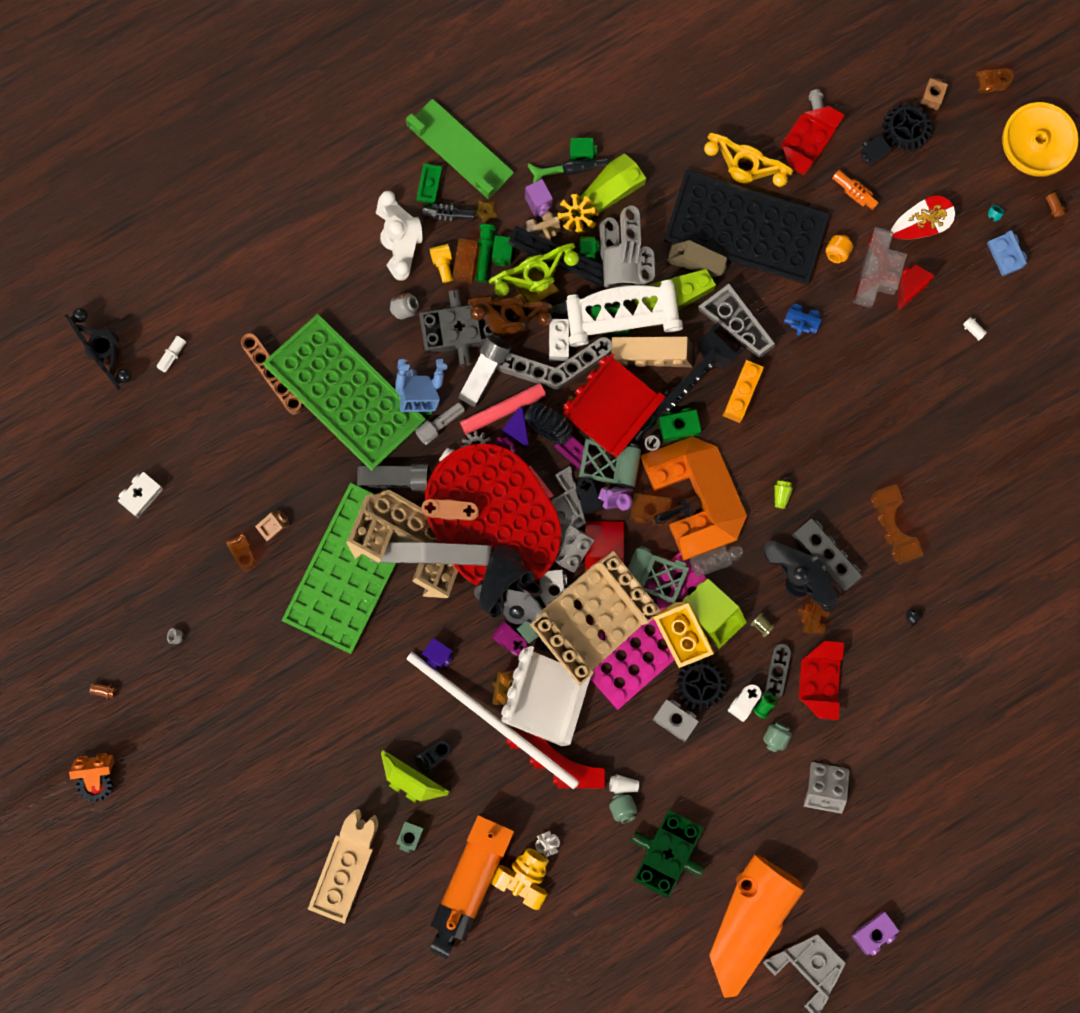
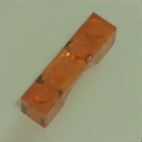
[871,484,924,565]

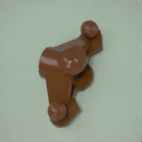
[468,297,552,336]

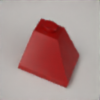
[898,265,934,310]

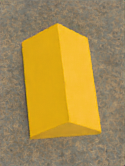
[654,602,714,668]

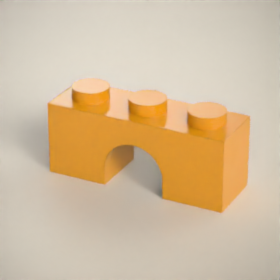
[723,360,764,423]

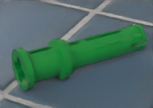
[474,224,496,282]

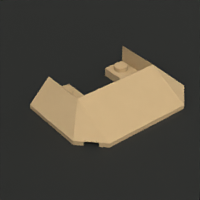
[346,490,458,598]

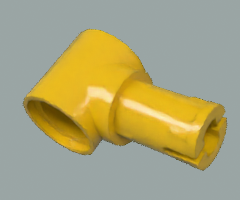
[429,244,453,283]

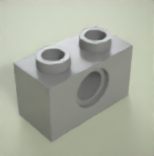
[652,699,699,742]

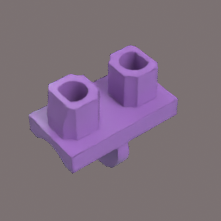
[598,486,633,510]

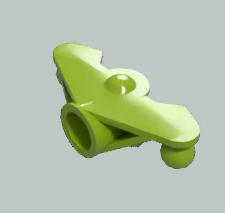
[489,243,579,297]

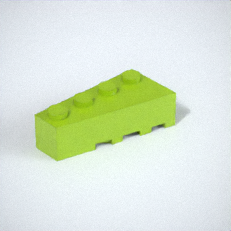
[633,269,716,327]

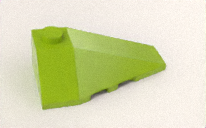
[575,153,646,219]

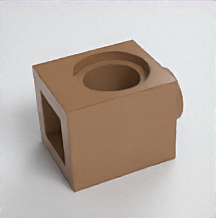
[920,78,948,110]

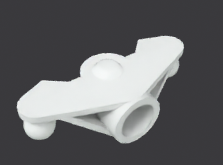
[376,191,422,281]

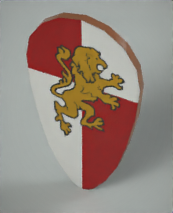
[890,196,955,240]

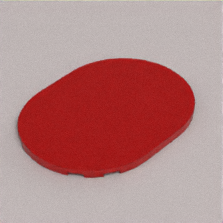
[425,444,561,586]

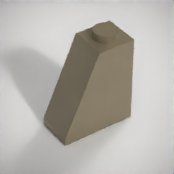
[666,240,727,277]

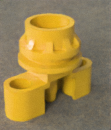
[491,848,549,910]

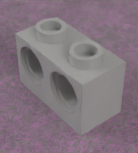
[555,525,594,573]

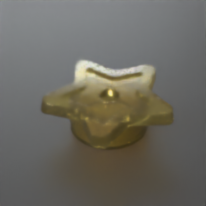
[474,201,497,224]

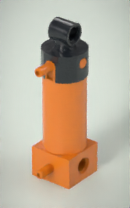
[429,816,514,960]

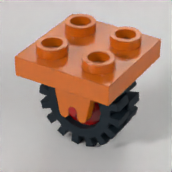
[69,753,114,803]

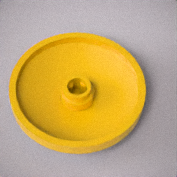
[1002,102,1078,176]

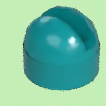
[988,205,1005,221]

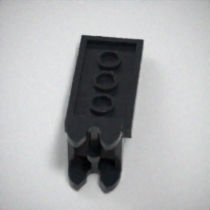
[655,323,745,416]

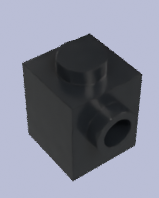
[860,135,892,167]

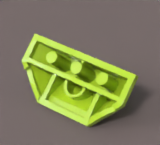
[381,750,450,802]

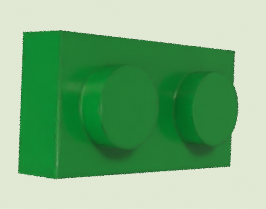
[416,163,442,204]

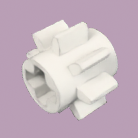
[535,831,560,857]

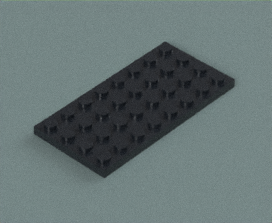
[664,170,829,285]

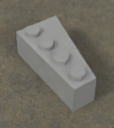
[698,284,775,358]

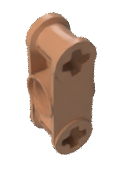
[422,499,479,521]

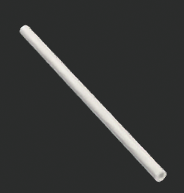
[407,652,579,789]

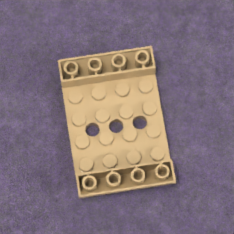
[530,551,661,686]

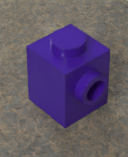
[422,638,453,669]

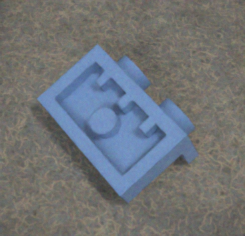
[987,230,1027,277]

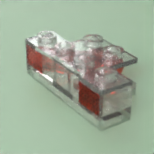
[853,227,907,308]

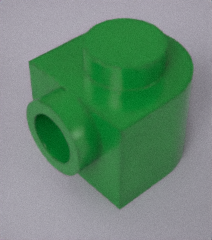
[579,236,599,260]

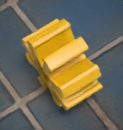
[558,194,599,234]

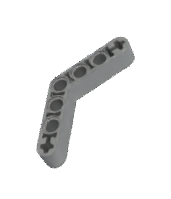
[497,337,612,390]
[370,543,491,566]

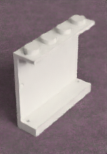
[501,646,591,746]

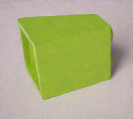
[682,579,747,649]

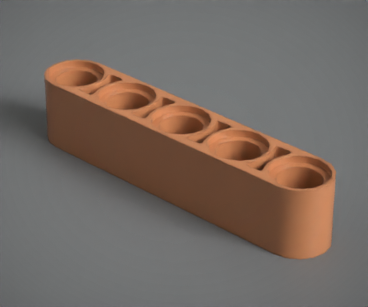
[241,334,303,415]

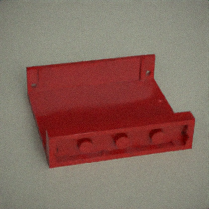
[562,353,665,458]

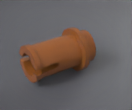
[1046,192,1065,218]
[90,682,116,700]

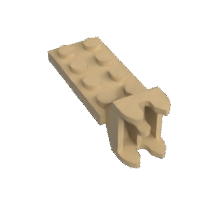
[308,809,378,923]

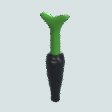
[528,158,608,183]

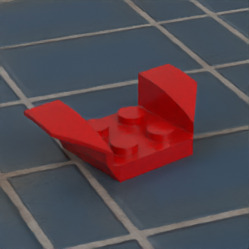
[780,106,845,175]
[798,641,844,720]

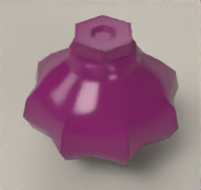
[494,437,516,453]

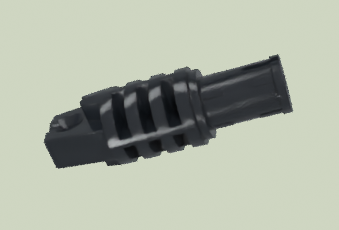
[422,202,475,222]

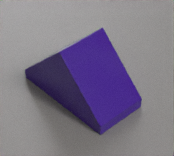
[503,408,528,449]

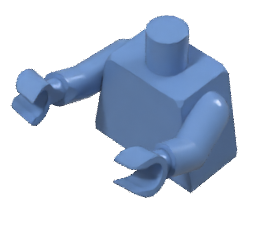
[395,359,447,412]

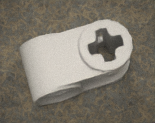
[727,685,761,722]

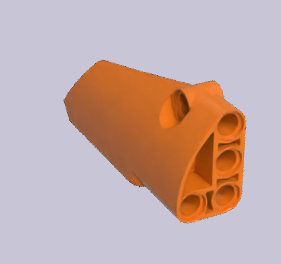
[709,854,805,998]

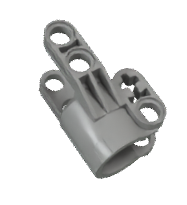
[600,205,655,289]

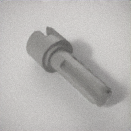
[415,403,465,445]

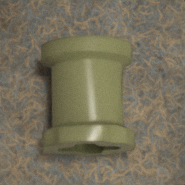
[750,612,776,637]

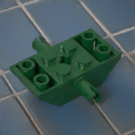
[630,810,706,898]

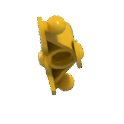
[704,133,793,187]

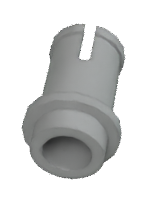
[808,89,824,110]

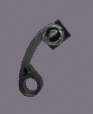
[479,546,535,618]

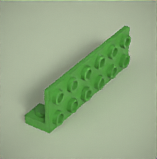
[406,99,513,200]

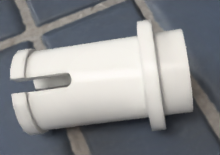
[963,317,987,341]

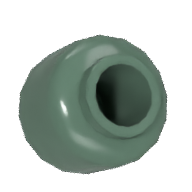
[763,722,792,752]
[609,793,638,824]

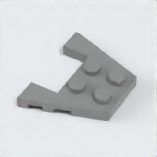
[551,466,586,538]
[762,934,846,1013]

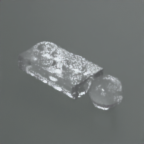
[689,546,743,577]

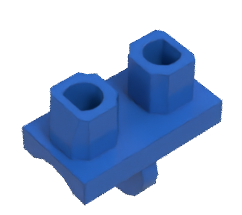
[784,304,822,336]

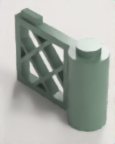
[579,438,641,488]
[628,546,689,604]

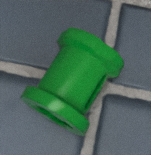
[753,693,778,719]

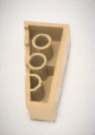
[611,337,693,368]

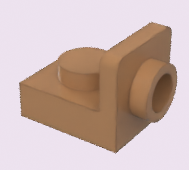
[255,510,290,541]

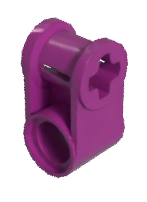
[491,622,528,656]

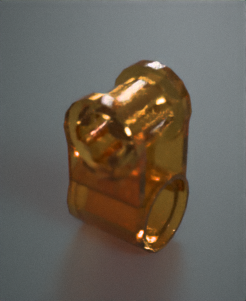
[976,68,1014,93]
[225,532,256,571]

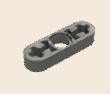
[765,644,791,699]

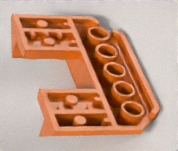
[640,436,747,561]

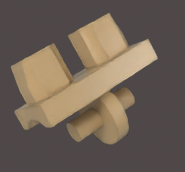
[526,212,561,241]

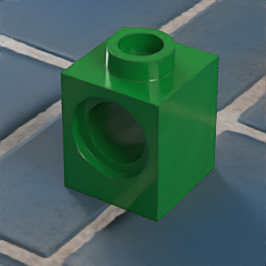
[570,138,597,160]
[492,236,513,266]

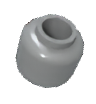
[390,293,419,320]

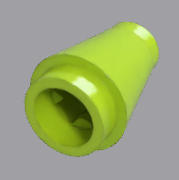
[774,481,793,509]

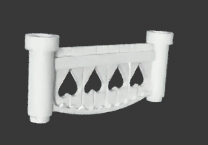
[566,280,683,346]

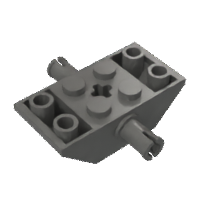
[419,290,500,366]

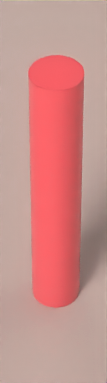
[459,383,546,435]

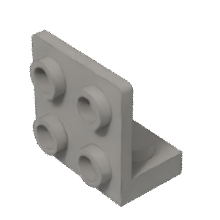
[804,762,849,814]

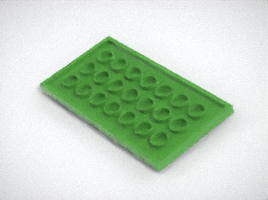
[263,314,426,471]

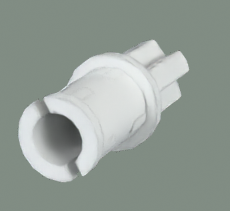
[157,336,186,372]

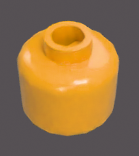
[826,235,853,263]

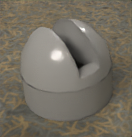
[645,435,661,451]
[167,628,184,644]

